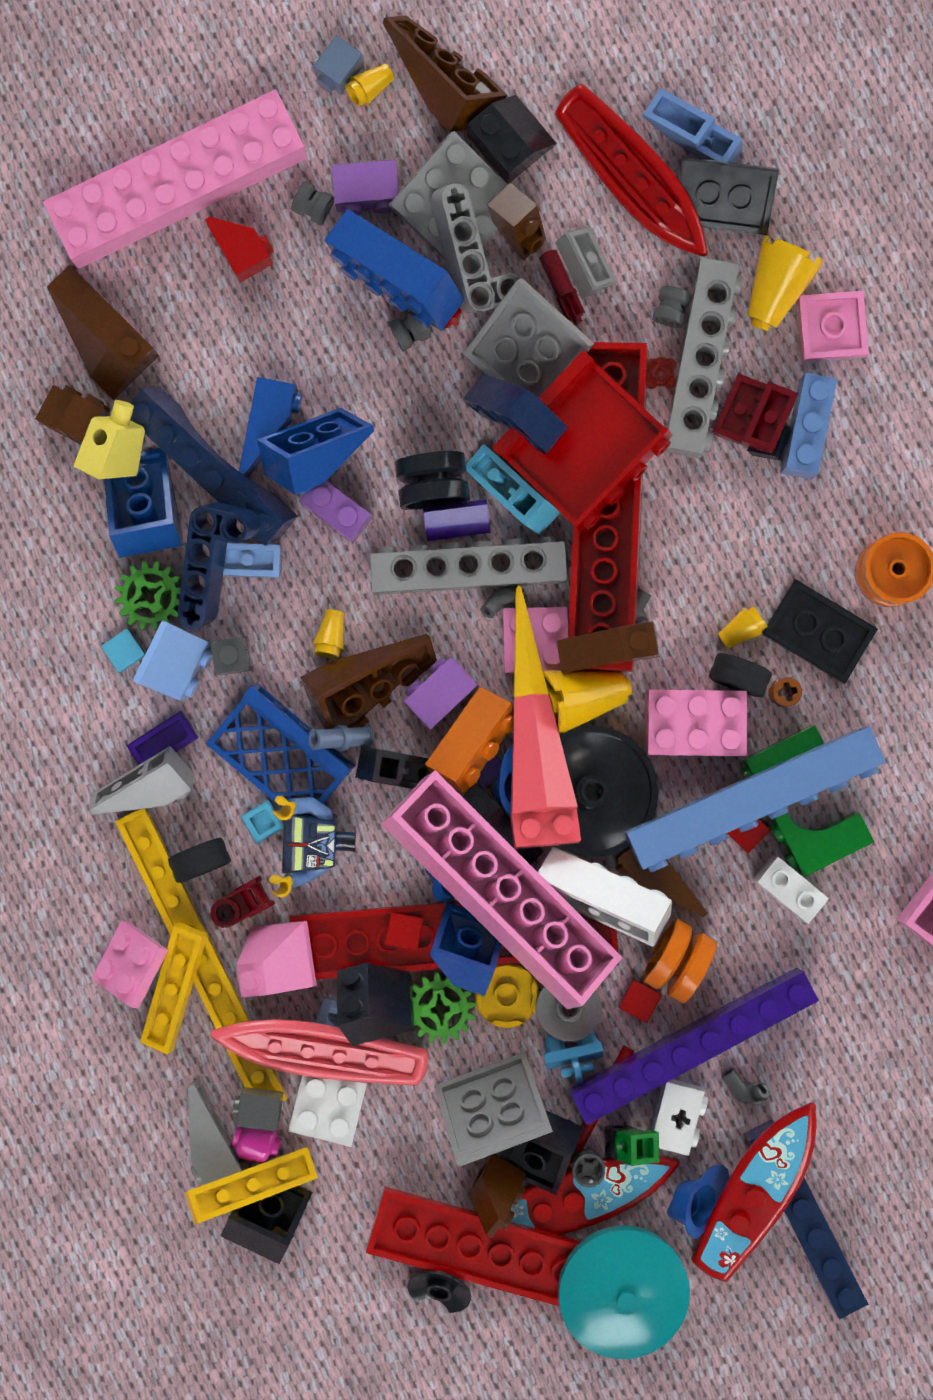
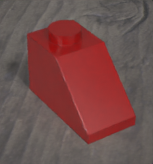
[205,217,274,283]

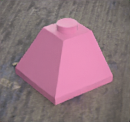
[236,921,317,997]

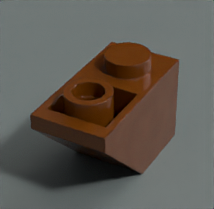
[487,183,546,261]
[469,1154,526,1238]

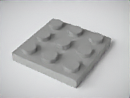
[388,131,508,268]
[463,278,594,398]
[434,1052,553,1167]

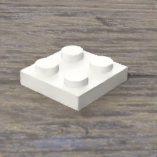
[288,1076,367,1147]

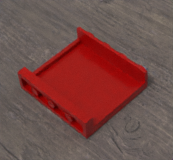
[492,350,673,532]

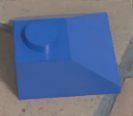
[430,903,502,996]

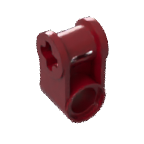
[210,876,276,928]

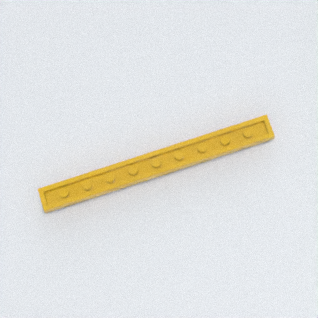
[115,808,288,1102]

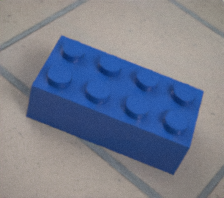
[324,209,464,331]

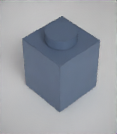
[313,35,364,95]

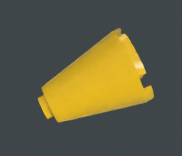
[747,236,824,332]
[543,670,632,734]

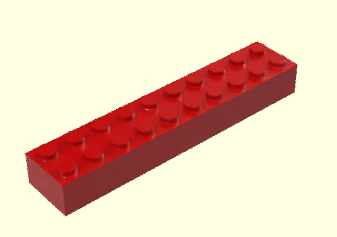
[568,342,649,672]

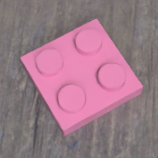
[797,291,869,362]
[503,607,568,673]
[92,920,168,1009]

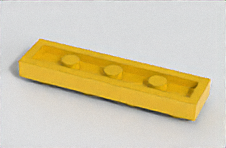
[140,922,208,1055]
[184,1147,318,1225]

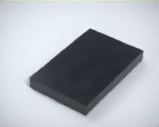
[678,156,779,235]
[762,579,878,684]

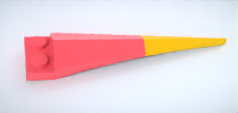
[510,585,581,849]

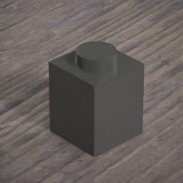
[211,637,252,676]
[232,1087,284,1131]

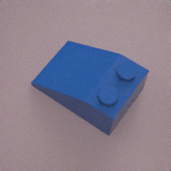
[257,408,374,495]
[104,448,183,558]

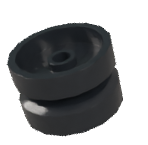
[394,451,470,510]

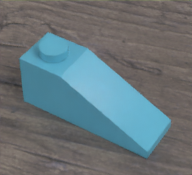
[466,444,560,535]

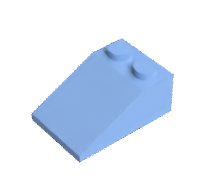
[133,620,212,701]

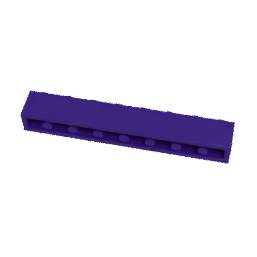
[568,968,819,1125]

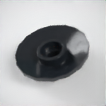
[407,1270,472,1313]

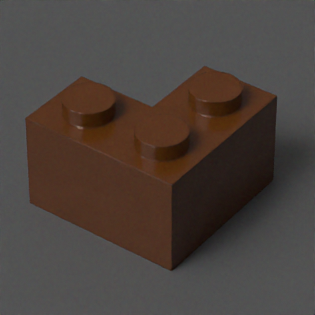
[35,385,111,445]

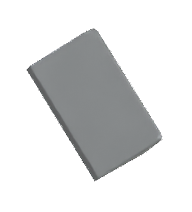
[555,226,617,299]

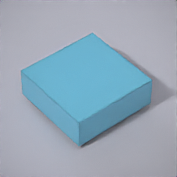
[101,628,146,673]
[241,800,284,844]

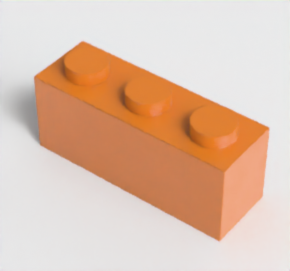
[425,686,514,795]

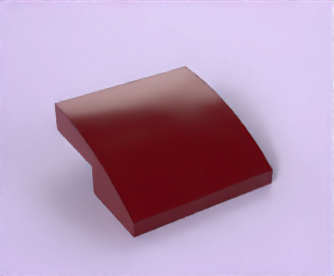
[712,373,798,454]

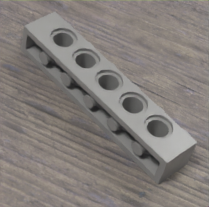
[665,257,743,459]
[370,537,567,595]

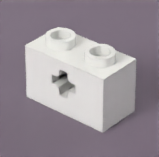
[752,855,829,924]
[650,1079,708,1156]

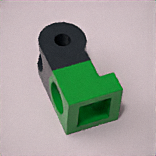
[604,1125,659,1166]

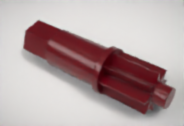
[539,249,585,325]

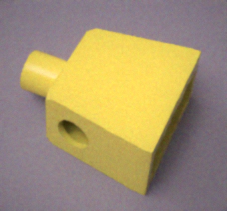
[73,400,145,480]

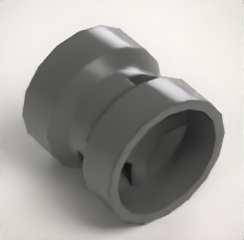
[291,181,334,225]
[652,286,692,328]
[388,311,431,352]
[571,1149,606,1188]

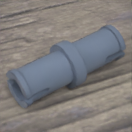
[308,725,374,751]

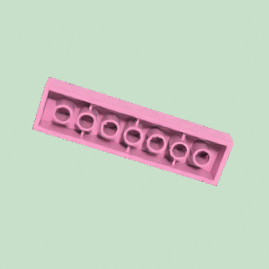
[43,89,307,269]
[380,770,623,1009]

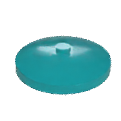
[558,1226,690,1359]

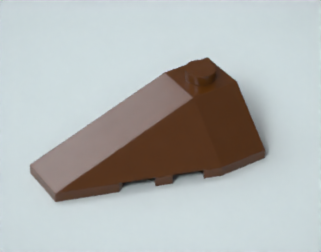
[383,16,507,132]
[47,265,159,400]
[300,634,437,729]

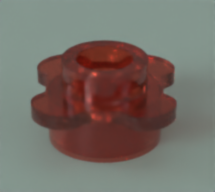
[647,357,677,389]

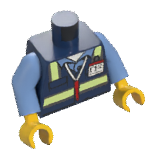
[269,796,356,898]

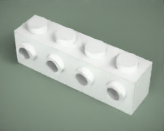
[538,847,672,947]

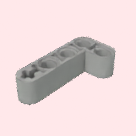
[431,183,520,313]

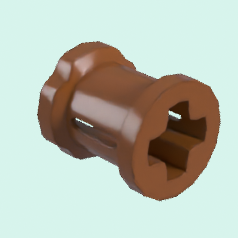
[768,677,802,707]

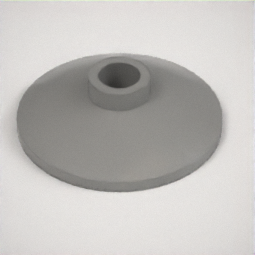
[536,987,602,1042]

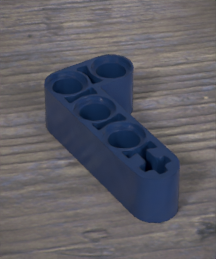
[463,374,568,455]
[178,502,260,630]

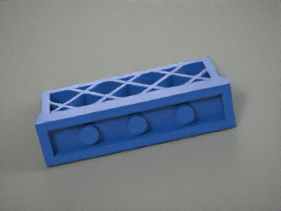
[206,683,355,808]

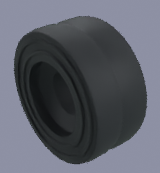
[709,653,772,697]
[168,837,231,883]

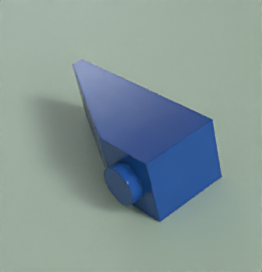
[239,377,302,478]

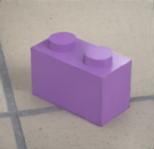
[331,160,399,215]
[299,481,372,544]
[404,657,478,730]

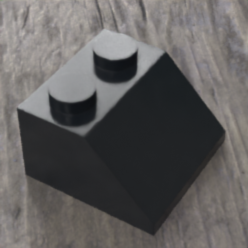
[467,95,557,184]
[337,963,414,1046]
[501,1110,584,1196]
[220,1165,313,1264]

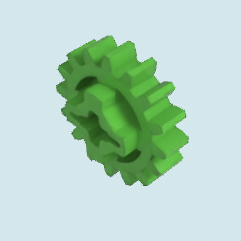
[115,561,182,631]
[412,971,476,1044]

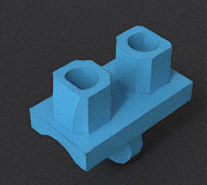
[544,1031,603,1084]

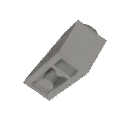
[89,746,194,815]
[188,1079,245,1185]

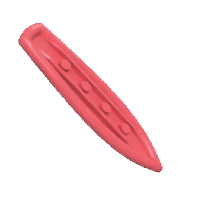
[210,1019,428,1086]

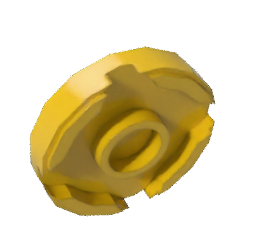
[474,963,539,1028]

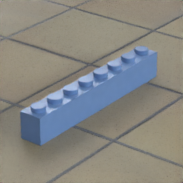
[624,726,886,872]

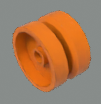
[855,532,933,607]
[642,918,718,1004]

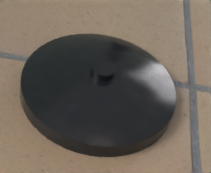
[556,726,658,857]

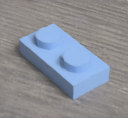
[223,543,281,578]

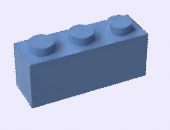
[780,373,837,480]

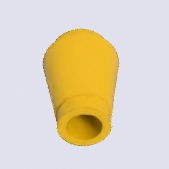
[345,63,394,107]
[717,605,768,649]
[312,609,345,659]

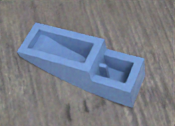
[643,88,743,163]

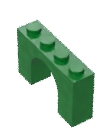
[740,725,874,877]

